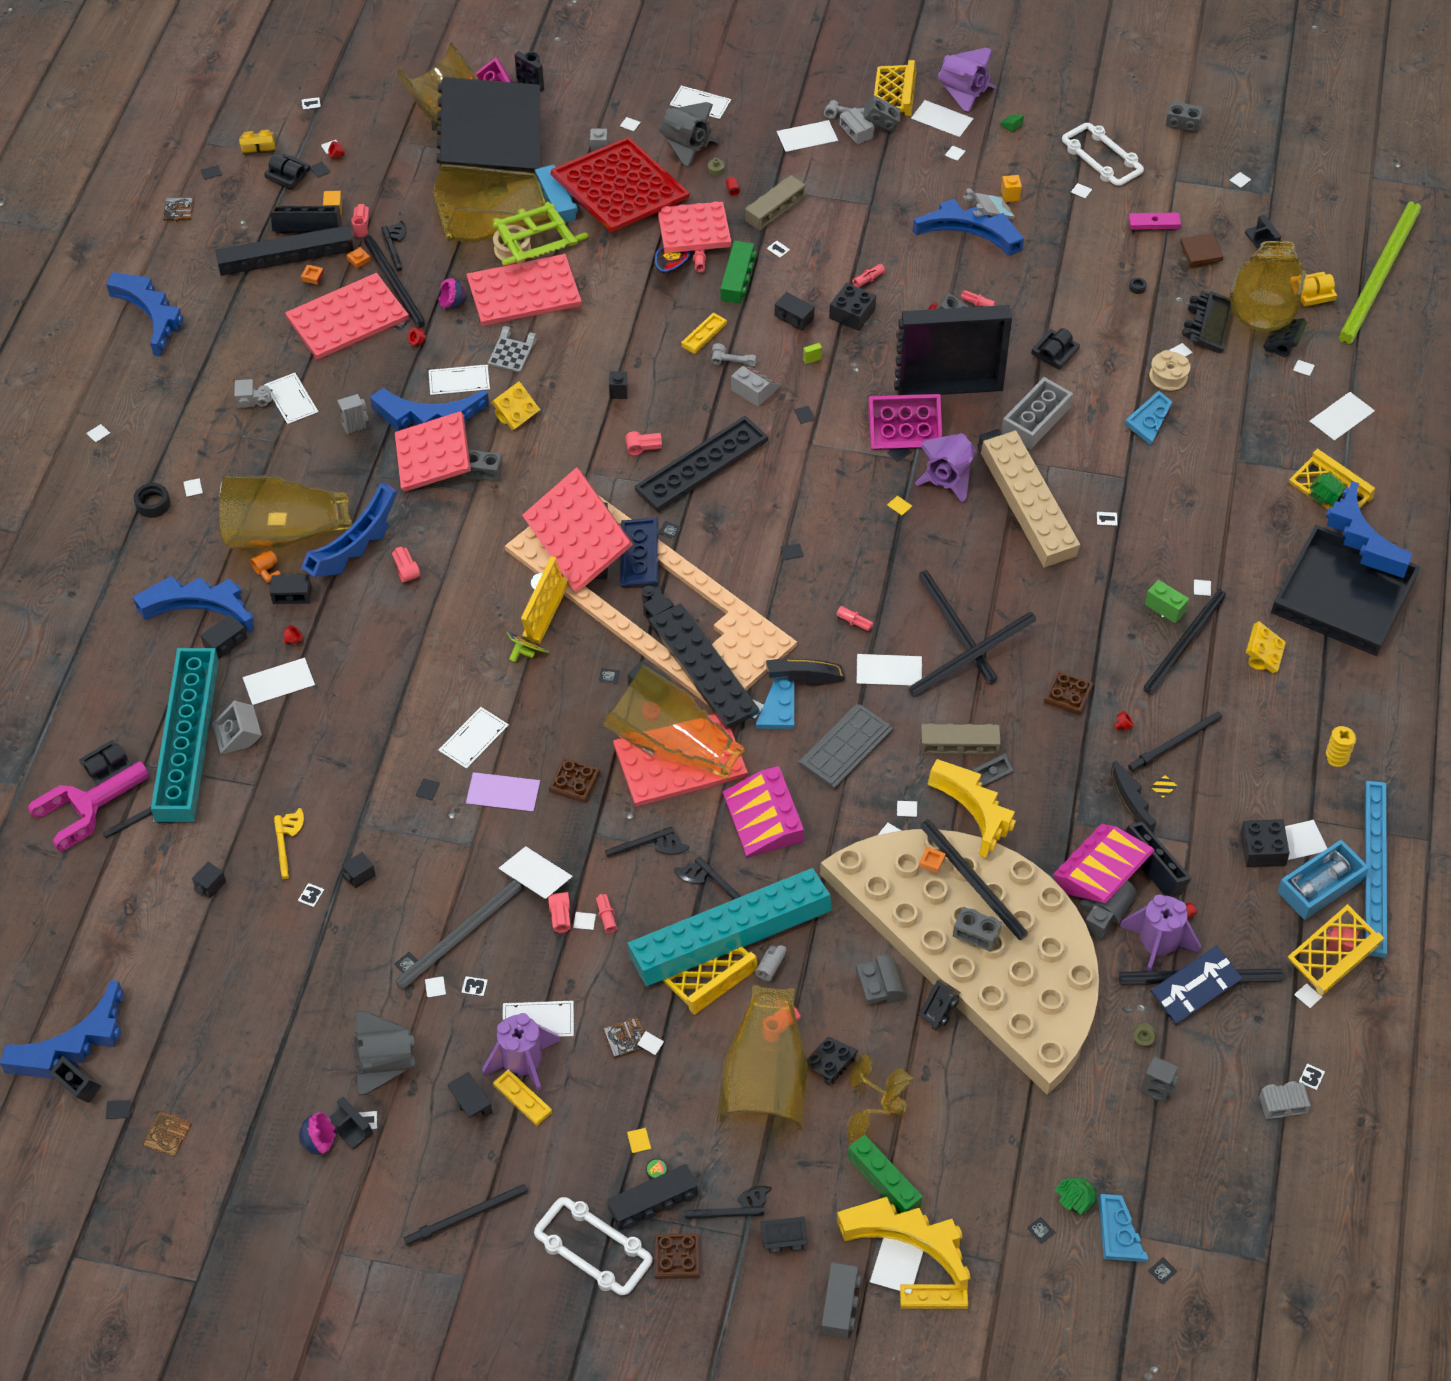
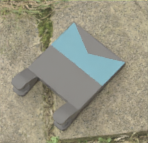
[963,188,1015,219]

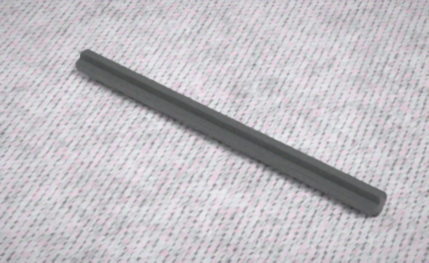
[396,880,522,989]

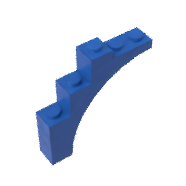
[913,199,1024,256]
[106,272,184,356]
[370,388,489,431]
[1326,481,1413,578]
[301,482,398,577]
[133,576,254,632]
[0,980,124,1079]

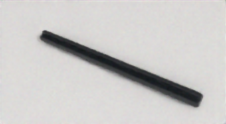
[364,235,425,327]
[919,570,997,684]
[1143,589,1226,694]
[908,612,1036,696]
[921,819,1028,941]
[1119,968,1284,984]

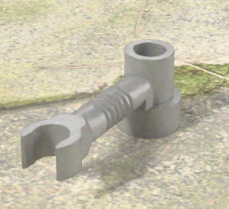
[824,100,864,119]
[711,343,756,367]

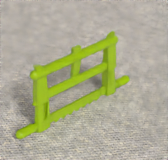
[493,201,589,266]

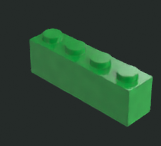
[720,241,757,304]
[848,1135,923,1214]

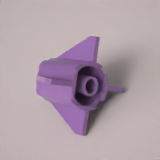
[938,48,997,112]
[915,433,977,502]
[1120,895,1201,971]
[482,1013,560,1091]

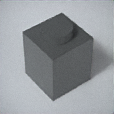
[1085,904,1114,941]

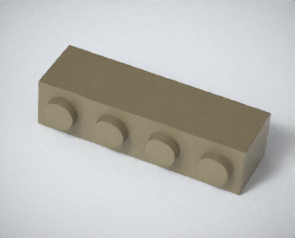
[745,175,805,231]
[920,723,1000,755]

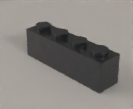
[270,206,341,233]
[1125,821,1192,897]
[607,1164,698,1230]

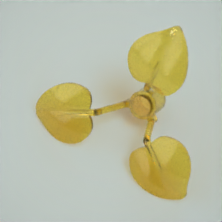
[847,1054,914,1145]

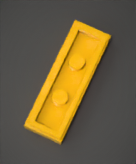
[681,312,727,354]
[493,1069,552,1126]
[900,1284,968,1309]

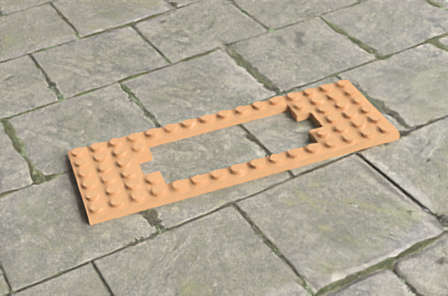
[505,495,797,706]

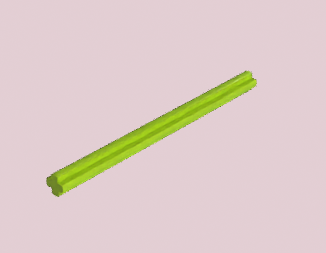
[1339,201,1421,344]

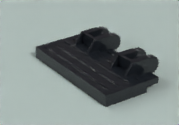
[1182,290,1235,354]

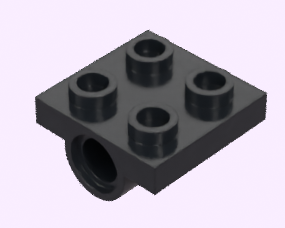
[514,51,544,92]
[264,153,311,189]
[1263,318,1307,357]
[1031,328,1080,369]
[79,740,132,786]

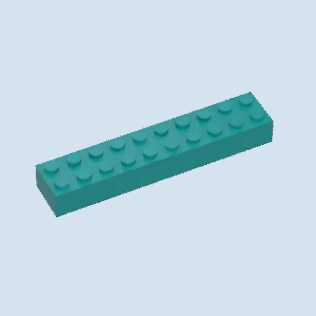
[151,648,219,822]
[627,868,832,987]

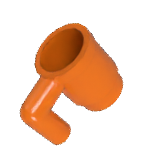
[250,550,281,583]

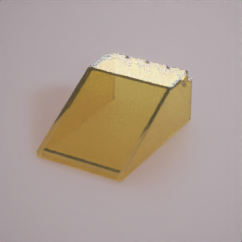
[432,164,550,242]

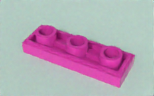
[1128,213,1181,230]

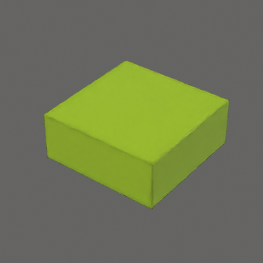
[803,343,822,364]

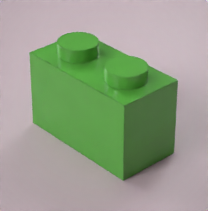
[1145,580,1189,623]

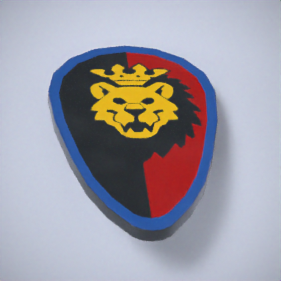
[655,247,689,274]

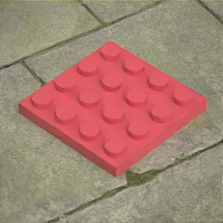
[657,202,731,253]
[395,411,471,492]

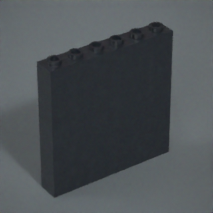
[436,77,540,177]
[894,305,1012,395]
[1271,525,1421,657]

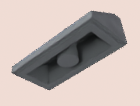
[970,753,1013,786]

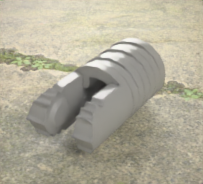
[755,945,787,981]

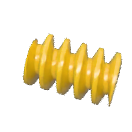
[1326,726,1356,767]

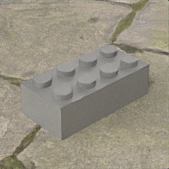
[1001,377,1073,450]

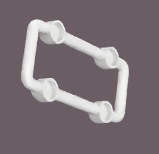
[1062,123,1144,186]
[534,1197,653,1295]

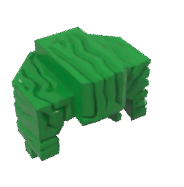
[1308,471,1346,506]
[1054,1177,1097,1215]

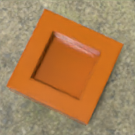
[347,247,371,269]
[301,265,324,285]
[919,847,946,874]

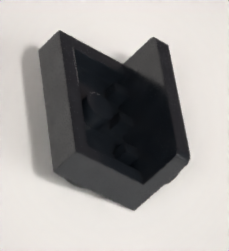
[919,979,961,1030]
[760,1216,808,1253]

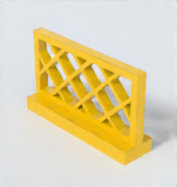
[874,60,917,116]
[1289,448,1375,510]
[521,556,569,644]
[1287,904,1384,996]
[663,947,758,1015]

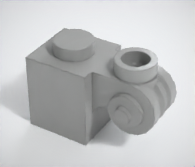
[234,379,272,408]

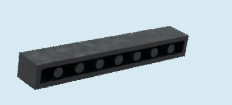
[215,225,354,276]

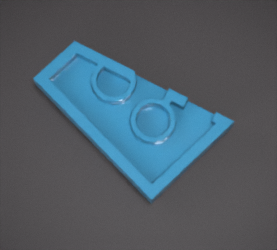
[1124,391,1172,446]
[755,678,794,729]
[1098,1194,1149,1262]

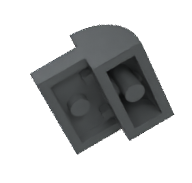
[1080,880,1137,924]
[856,955,907,1004]

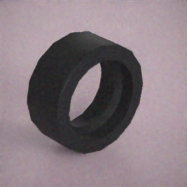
[134,483,170,518]

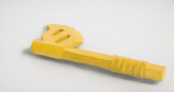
[274,808,304,879]

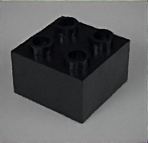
[829,283,876,331]
[1240,819,1290,867]

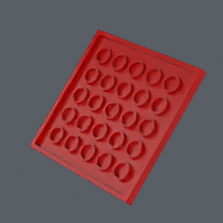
[550,137,690,233]

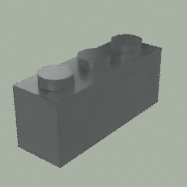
[821,1262,861,1338]

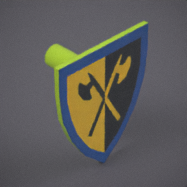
[506,631,549,662]

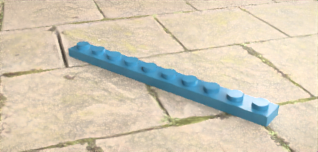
[1365,781,1387,958]

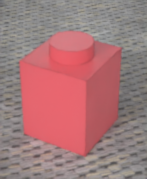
[1326,927,1359,952]

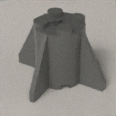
[659,102,721,167]
[351,1011,415,1094]

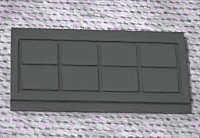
[798,704,893,789]

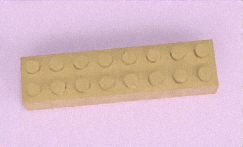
[981,430,1080,568]

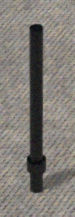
[1128,711,1222,771]
[403,1184,528,1246]

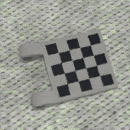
[488,326,537,373]

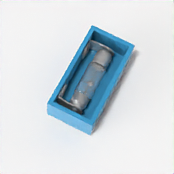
[1277,840,1369,920]

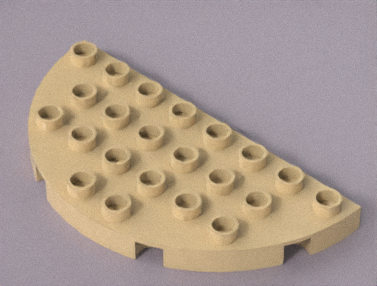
[820,829,1099,1095]

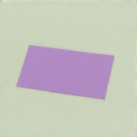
[466,772,540,811]

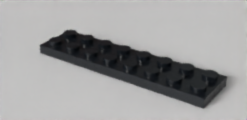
[634,416,768,512]
[649,603,759,730]

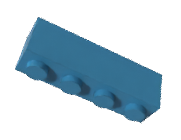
[535,164,578,223]

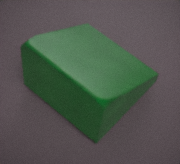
[1000,114,1024,132]

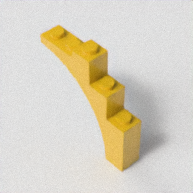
[928,759,1016,858]
[837,1197,970,1291]

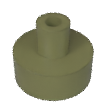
[708,158,724,176]
[1134,1023,1156,1046]

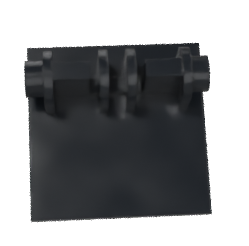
[801,1036,858,1085]

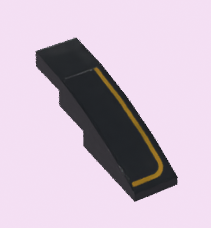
[766,659,845,685]
[1111,760,1157,833]

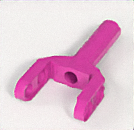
[28,761,149,851]

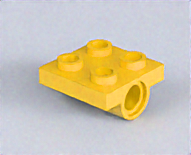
[239,130,275,154]
[1291,272,1337,307]
[491,381,540,430]
[1246,621,1286,674]

